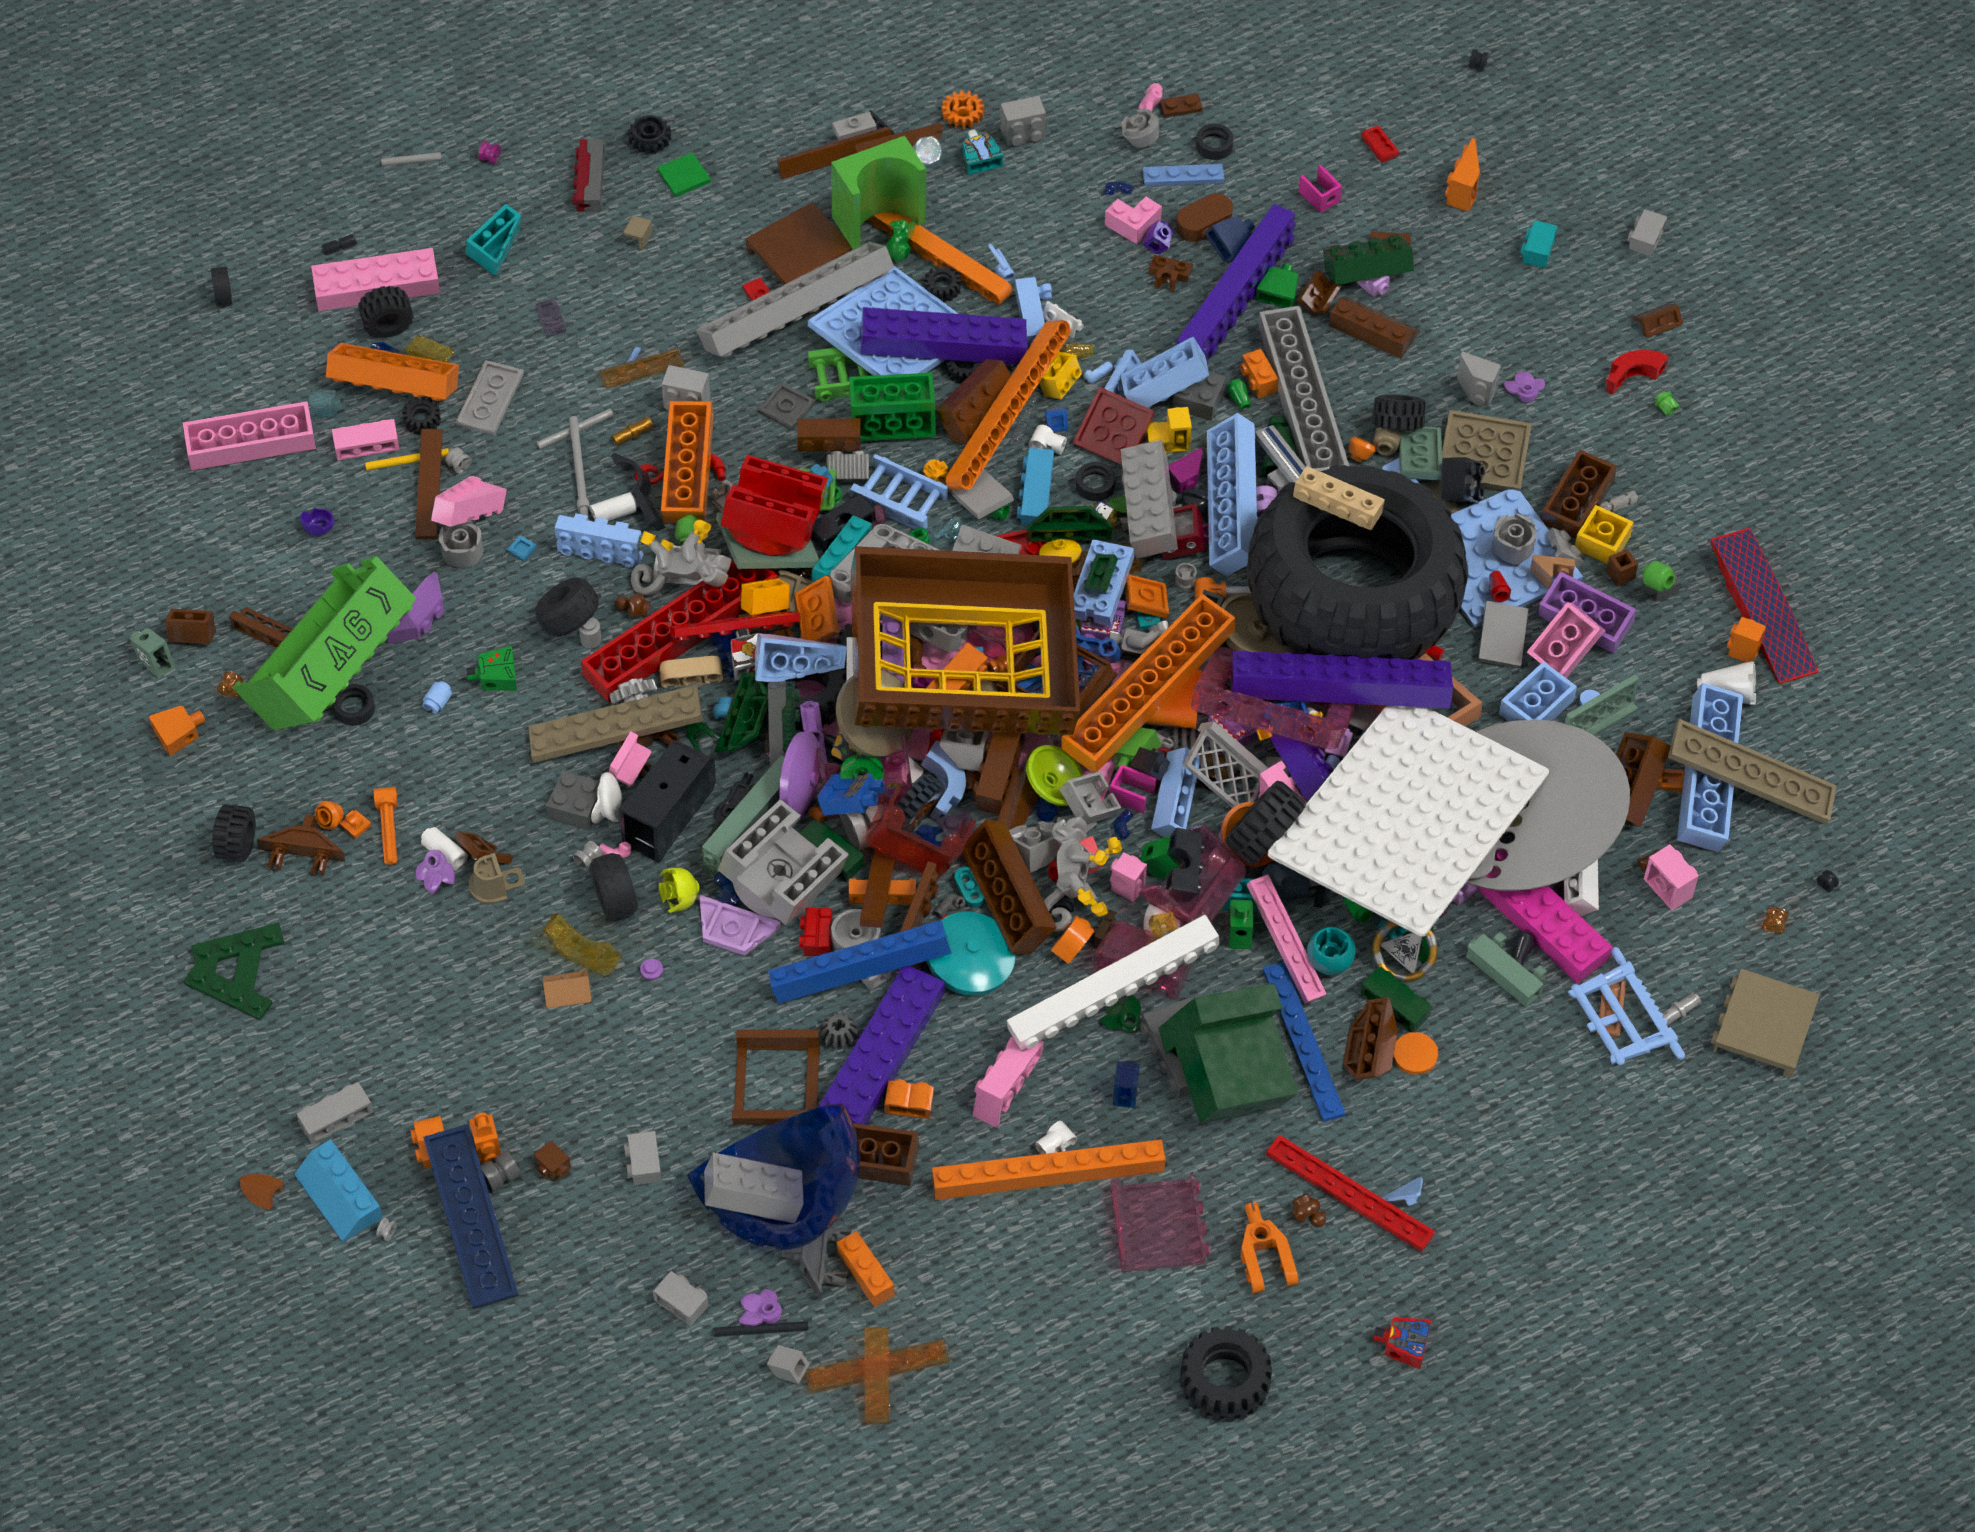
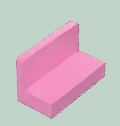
[609,732,651,786]

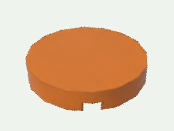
[1393,1032,1438,1075]

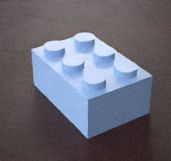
[1499,661,1577,722]

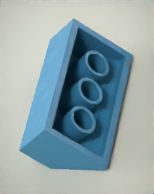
[294,1139,383,1242]

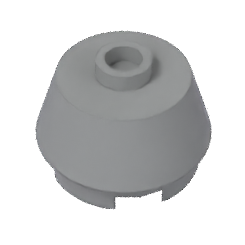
[1121,109,1159,148]

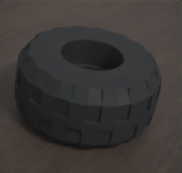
[535,577,599,637]
[589,853,638,922]

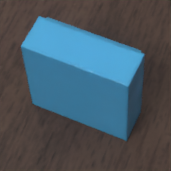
[507,536,537,562]

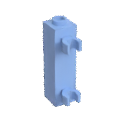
[1015,277,1052,347]

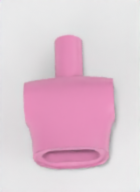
[1139,83,1163,112]

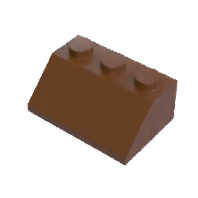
[797,418,861,451]

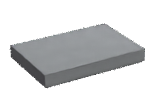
[946,469,1014,519]
[1478,601,1528,668]

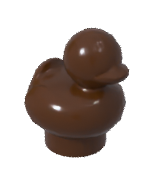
[615,593,651,618]
[1292,1193,1326,1228]

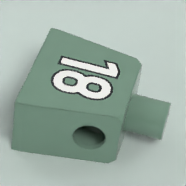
[130,628,176,679]

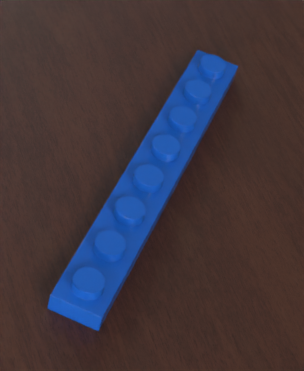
[1263,962,1345,1122]

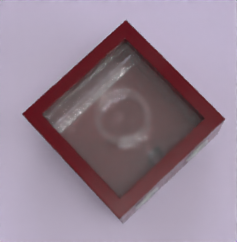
[1161,503,1205,560]

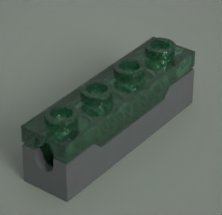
[768,681,800,767]

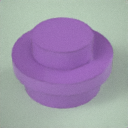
[640,959,663,980]

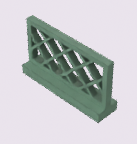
[1565,674,1639,736]

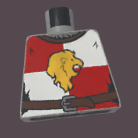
[731,628,758,681]

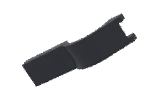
[611,453,666,531]

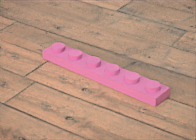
[1247,875,1326,1004]

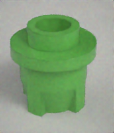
[1655,391,1680,416]

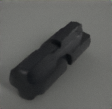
[322,234,357,255]

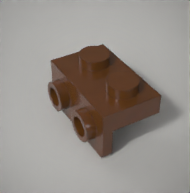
[1297,270,1342,316]

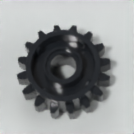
[628,115,672,154]

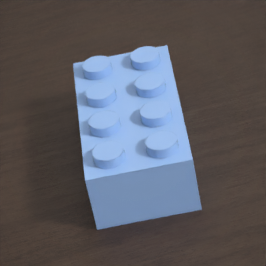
[1121,337,1209,408]

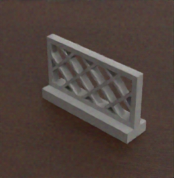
[1183,721,1268,808]

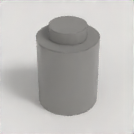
[579,617,601,648]

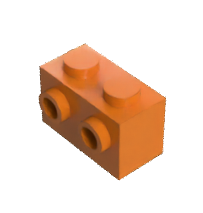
[1240,349,1278,399]
[1727,617,1766,663]

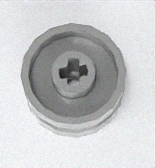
[840,805,888,850]
[831,909,881,951]

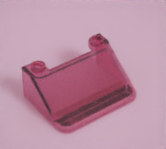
[1138,824,1246,924]

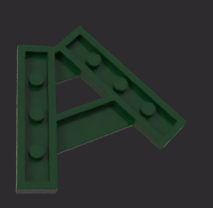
[183,922,285,1021]

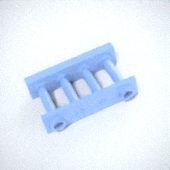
[850,454,948,529]

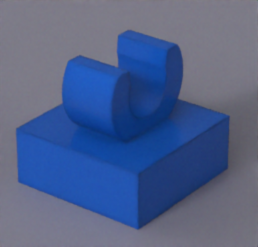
[1045,407,1069,432]

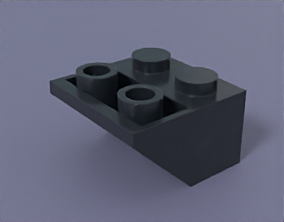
[1441,457,1485,504]

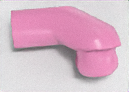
[599,842,631,858]

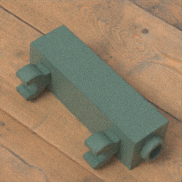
[1466,932,1547,1008]

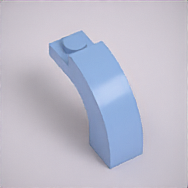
[921,740,966,821]

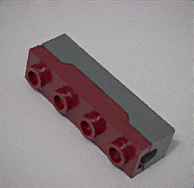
[572,139,605,212]

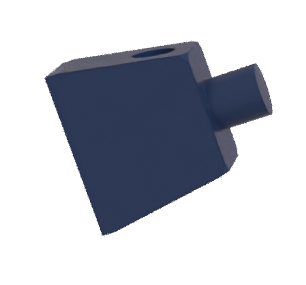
[1204,215,1255,263]

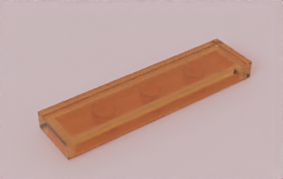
[600,348,684,389]
[864,1327,889,1424]

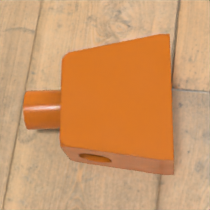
[149,706,206,756]

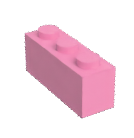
[332,419,399,460]

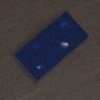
[1113,1060,1140,1109]

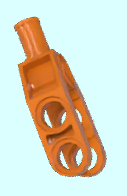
[1240,1202,1298,1294]

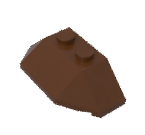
[1343,997,1398,1080]

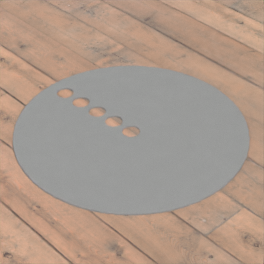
[1466,720,1630,891]

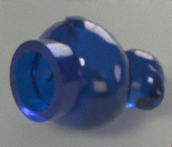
[714,872,741,906]

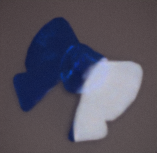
[916,824,948,853]

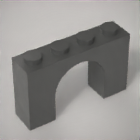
[1140,997,1194,1098]

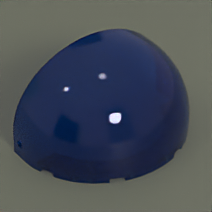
[687,1104,860,1250]

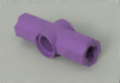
[800,701,828,767]

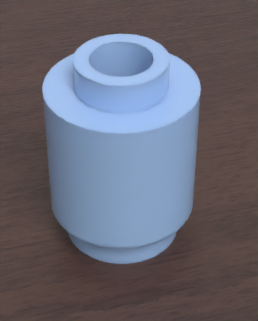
[422,681,452,714]

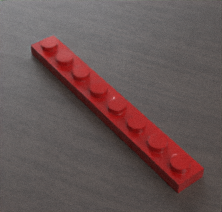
[1266,1135,1435,1252]

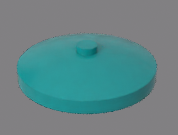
[927,912,1015,996]

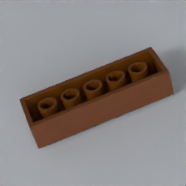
[960,820,1057,955]

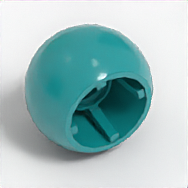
[1307,927,1356,976]

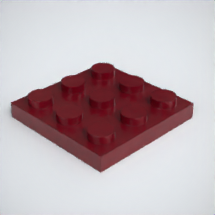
[1073,387,1156,465]

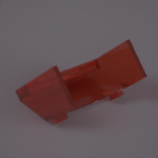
[865,783,976,878]

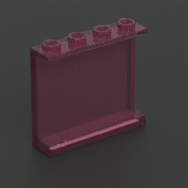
[1110,1172,1210,1272]

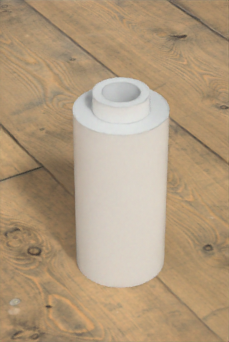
[590,492,639,521]
[421,827,468,871]

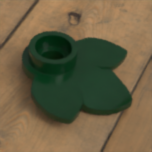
[1100,995,1141,1033]

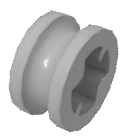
[376,1218,397,1241]

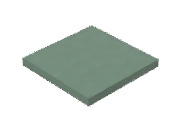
[716,513,819,569]

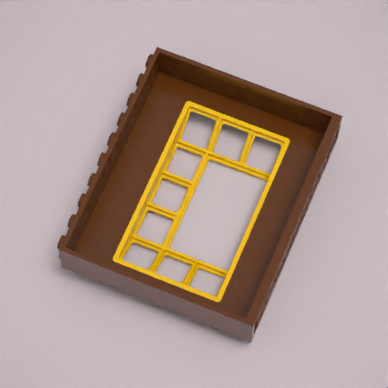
[850,546,1080,736]

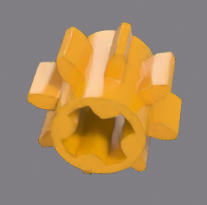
[923,459,948,483]

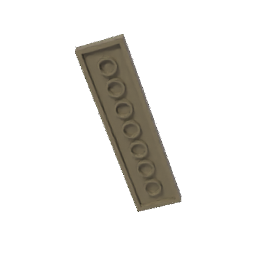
[529,685,703,763]
[1668,719,1837,824]

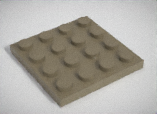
[1442,410,1532,491]

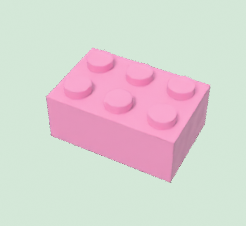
[1527,602,1606,678]

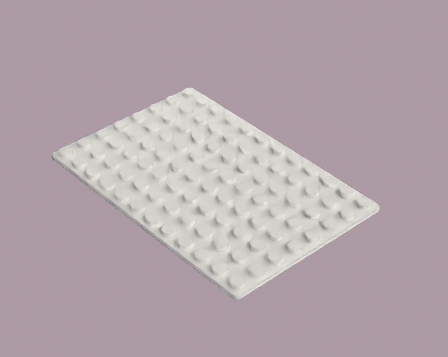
[1268,705,1549,937]

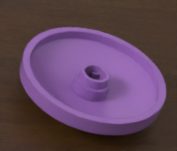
[780,732,820,820]

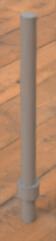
[569,416,590,521]

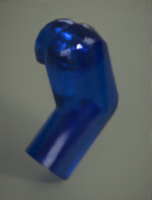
[1104,181,1134,196]
[1113,809,1133,840]

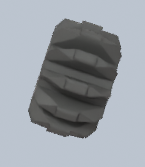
[820,1011,858,1050]

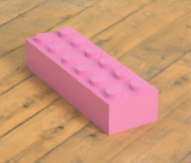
[311,248,440,311]
[183,401,316,471]

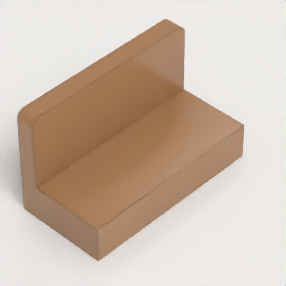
[543,971,591,1008]

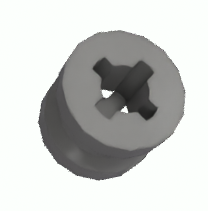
[445,447,472,474]

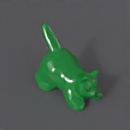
[885,219,915,263]

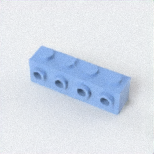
[1151,747,1200,837]

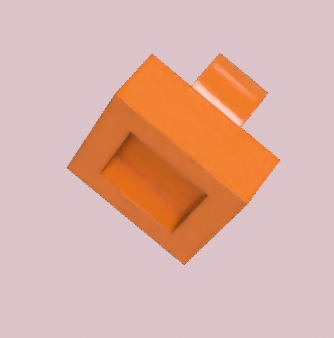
[340,810,372,839]

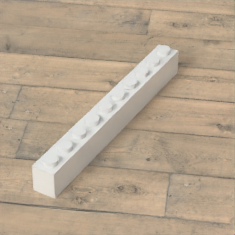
[1007,915,1219,1051]

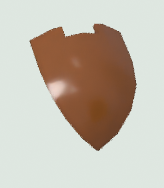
[240,1173,284,1210]

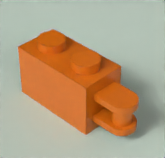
[469,1113,501,1164]

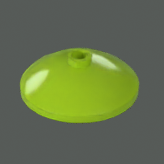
[1026,745,1084,806]

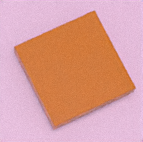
[1125,574,1169,618]

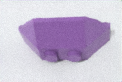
[385,572,444,644]

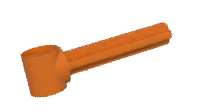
[374,786,398,866]

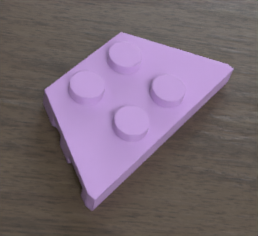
[700,895,781,956]

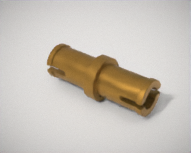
[611,416,654,447]

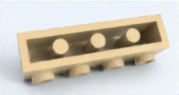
[1293,466,1385,530]

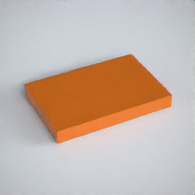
[795,575,840,642]

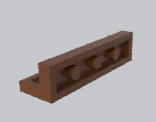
[229,607,292,648]

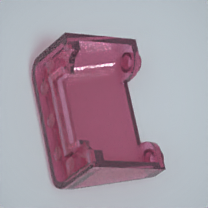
[1093,920,1194,1000]

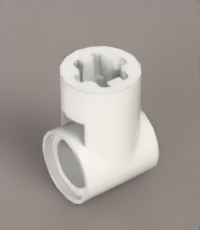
[1029,425,1067,455]
[1035,1121,1077,1154]

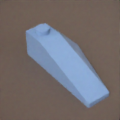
[755,633,847,682]

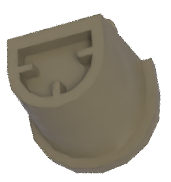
[469,853,525,904]

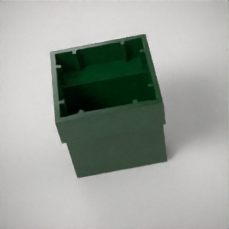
[1158,983,1298,1124]

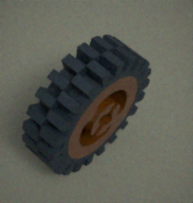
[885,774,945,839]

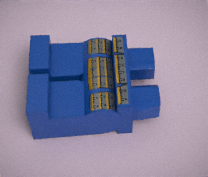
[817,773,886,816]

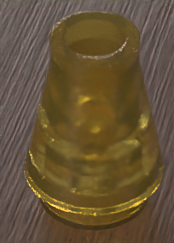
[1062,342,1094,360]

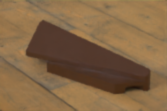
[854,123,943,157]
[997,751,1039,830]

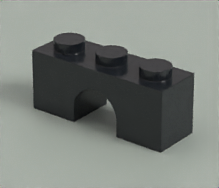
[811,494,875,552]
[1165,827,1204,902]

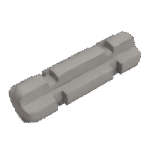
[1599,491,1638,511]

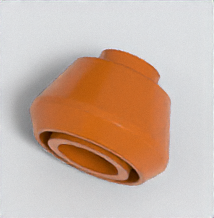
[1348,436,1376,462]
[315,801,344,830]

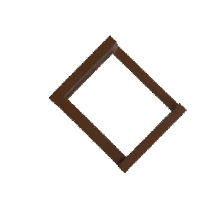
[995,626,1118,719]
[732,1030,820,1126]

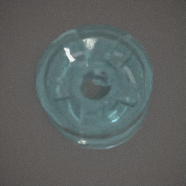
[913,136,942,167]

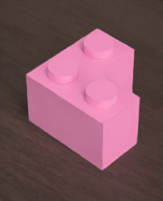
[1105,197,1162,244]

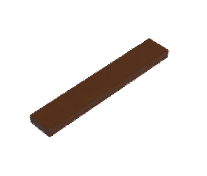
[777,126,892,179]
[415,429,443,539]
[860,843,898,928]

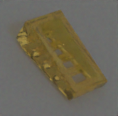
[1148,912,1178,940]

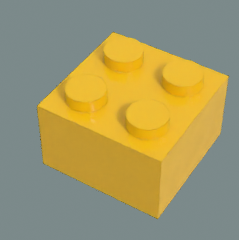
[1575,505,1634,564]

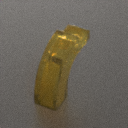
[542,913,622,974]

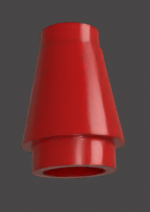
[1489,571,1511,602]

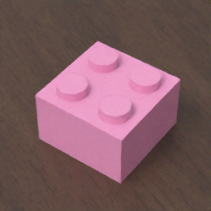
[1644,845,1698,910]

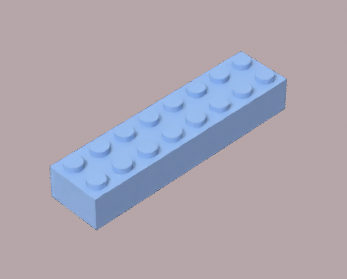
[1207,413,1257,575]
[1677,683,1743,852]

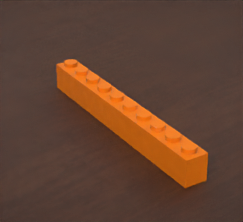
[932,1139,1165,1200]

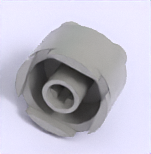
[1492,514,1537,565]
[439,520,484,568]

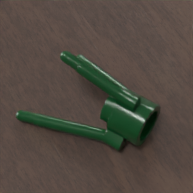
[685,721,720,753]

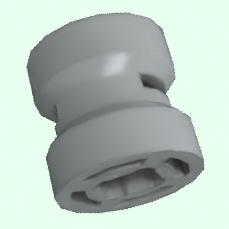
[1175,563,1197,591]
[573,841,604,871]

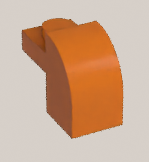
[1051,915,1094,964]

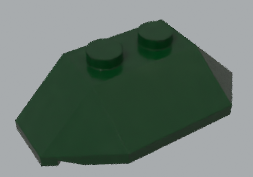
[1027,506,1112,542]
[714,672,768,753]

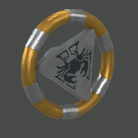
[1372,921,1438,983]

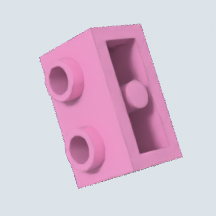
[1110,853,1147,903]

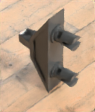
[782,1208,851,1300]

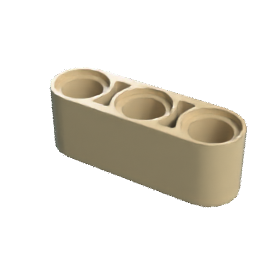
[659,656,723,688]

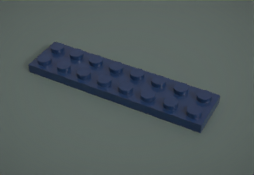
[423,1124,519,1310]

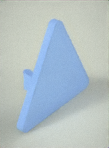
[1381,1177,1423,1206]

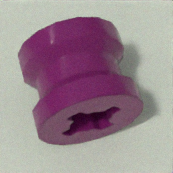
[478,141,501,164]

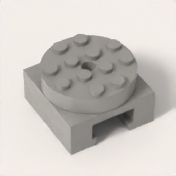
[718,799,849,925]

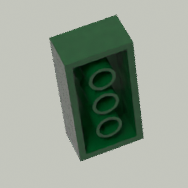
[1323,235,1414,285]

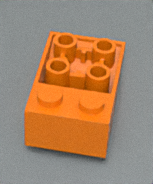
[1445,138,1480,212]

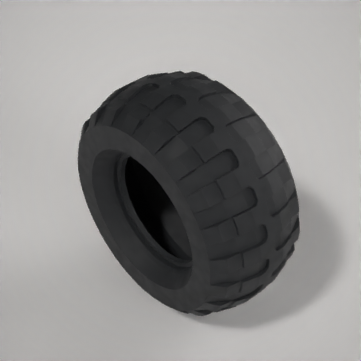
[1246,465,1468,660]

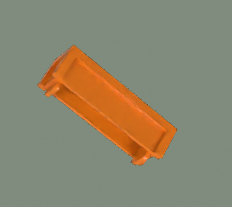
[849,878,916,905]

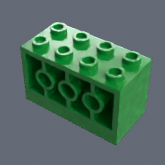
[849,372,936,441]

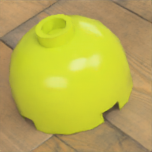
[658,868,699,913]

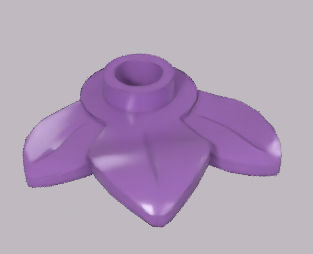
[1503,371,1545,402]
[415,850,455,894]
[739,1289,782,1326]

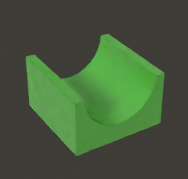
[831,136,927,250]

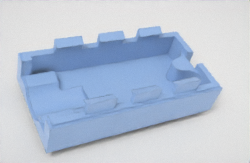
[555,514,644,568]
[1074,539,1134,626]

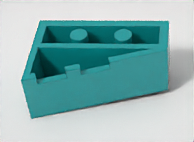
[465,204,521,276]

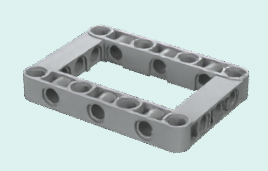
[830,524,979,652]

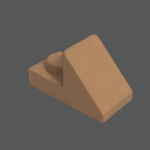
[1530,555,1575,589]

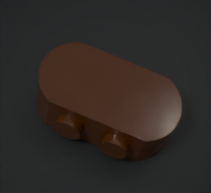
[1176,193,1233,242]

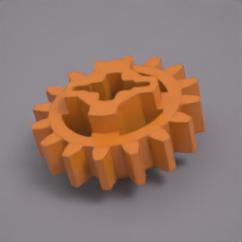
[941,90,984,129]

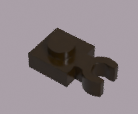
[1091,909,1116,950]

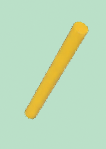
[365,448,449,471]

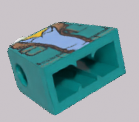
[962,130,1004,175]

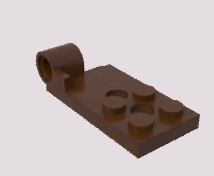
[900,862,939,970]

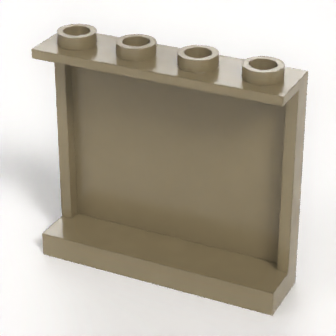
[1711,969,1820,1078]

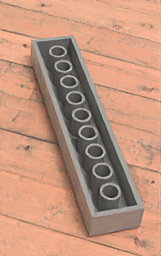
[696,241,894,357]
[1258,306,1349,471]

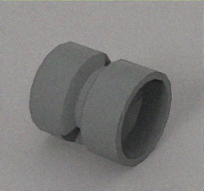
[481,1150,521,1192]

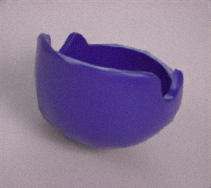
[300,507,335,536]

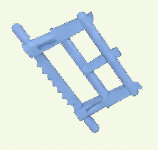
[1568,947,1685,1065]

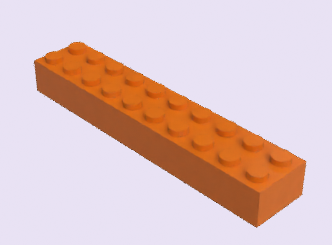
[1062,594,1236,773]

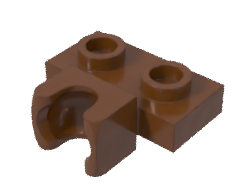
[1149,255,1193,292]

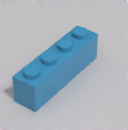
[1017,448,1054,527]

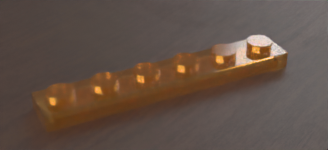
[805,1339,949,1394]

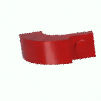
[1606,350,1669,395]

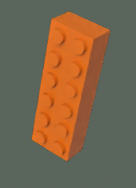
[326,343,459,401]
[661,401,714,523]

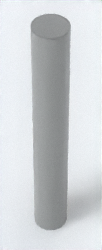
[381,152,442,166]

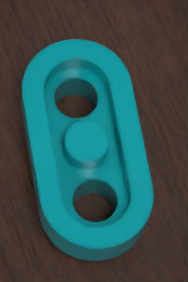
[955,867,985,908]

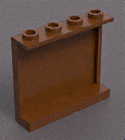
[746,202,853,285]

